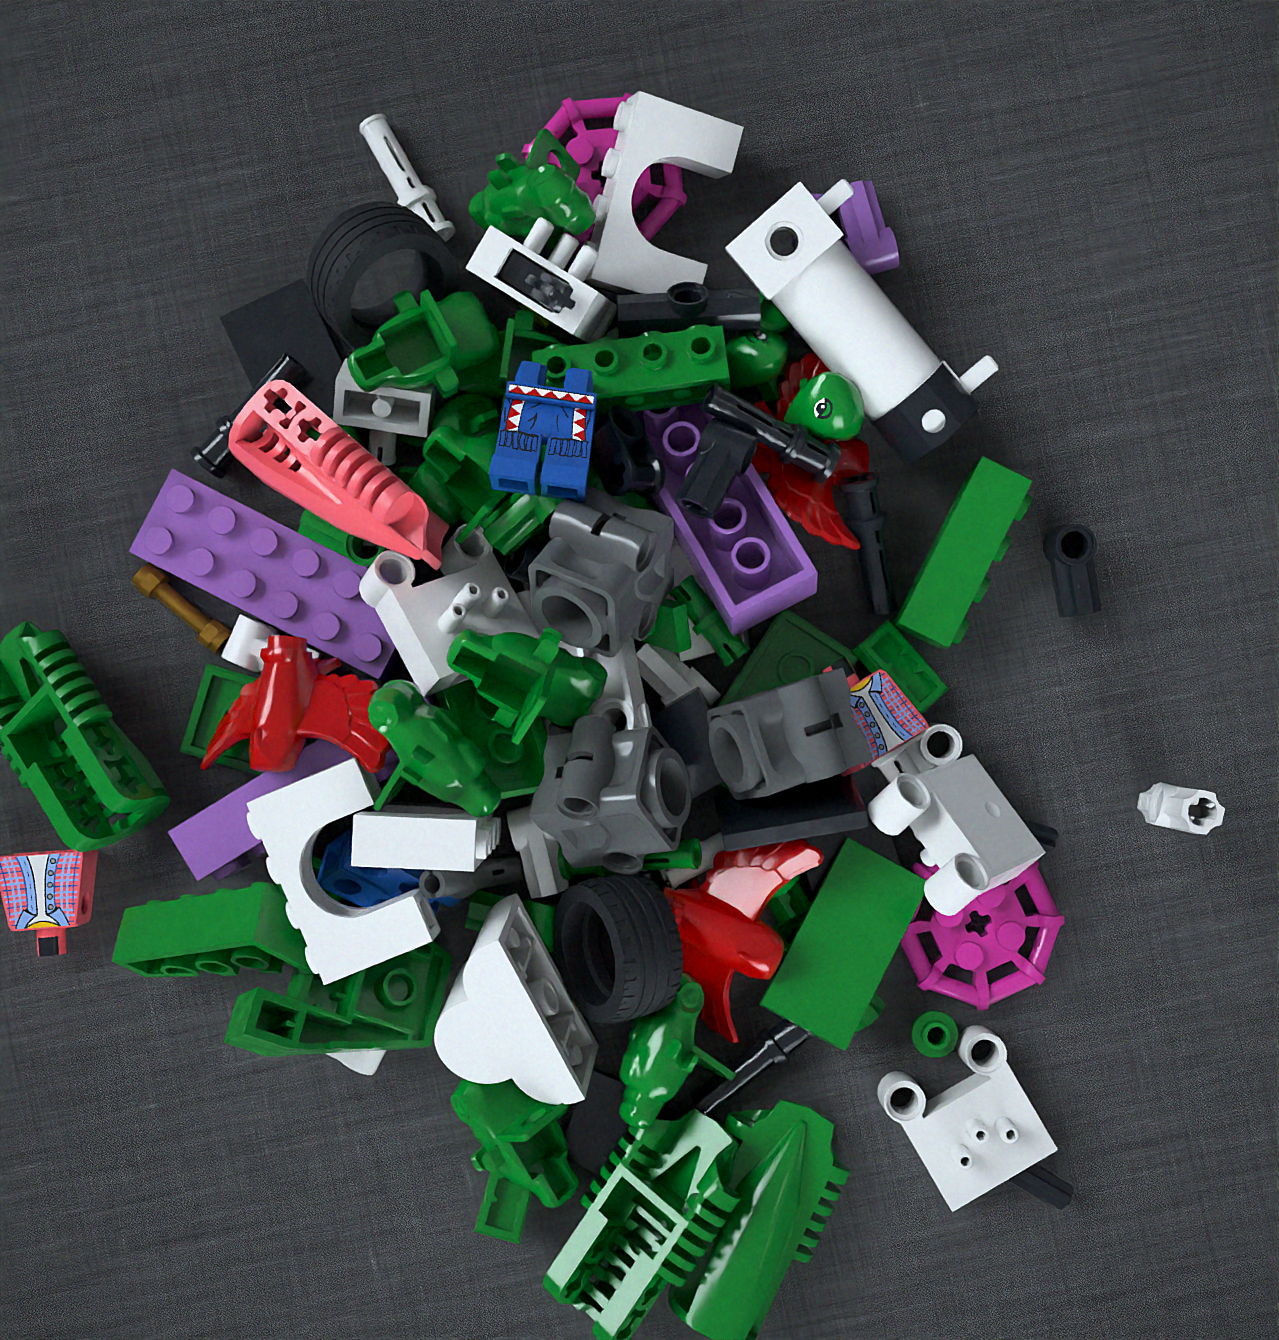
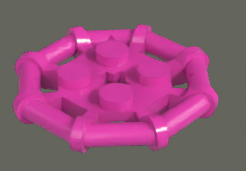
[521,92,688,256]
[900,860,1065,1011]

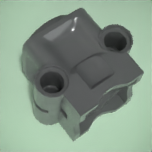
[528,486,674,658]
[707,667,873,800]
[529,716,691,875]

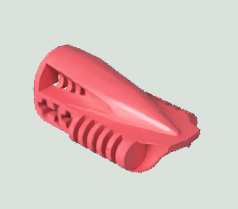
[228,380,449,571]

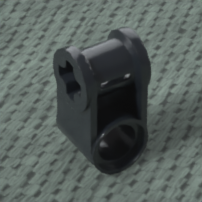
[590,405,666,497]

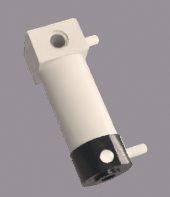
[725,179,998,465]

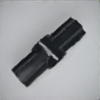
[616,282,761,338]

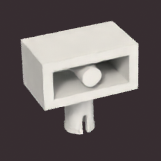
[333,358,436,466]

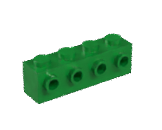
[532,325,730,417]
[892,456,1032,650]

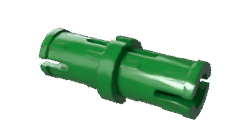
[669,575,750,667]

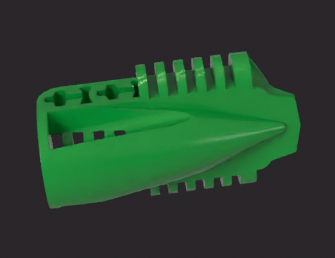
[0,620,171,852]
[668,1099,851,1340]
[542,1108,741,1340]

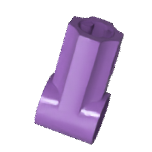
[837,180,900,275]

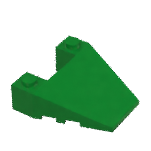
[223,856,453,1057]

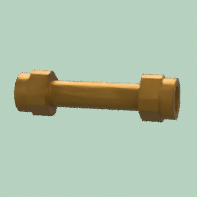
[132,563,232,655]

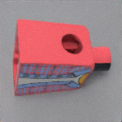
[822,657,930,777]
[0,849,98,956]

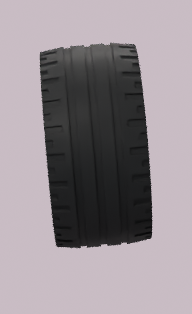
[306,201,460,349]
[554,873,683,1024]

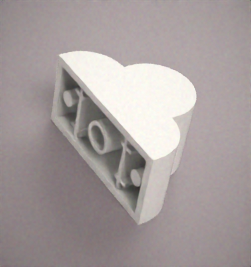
[434,893,599,1105]

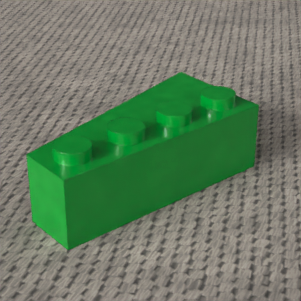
[112,882,315,977]

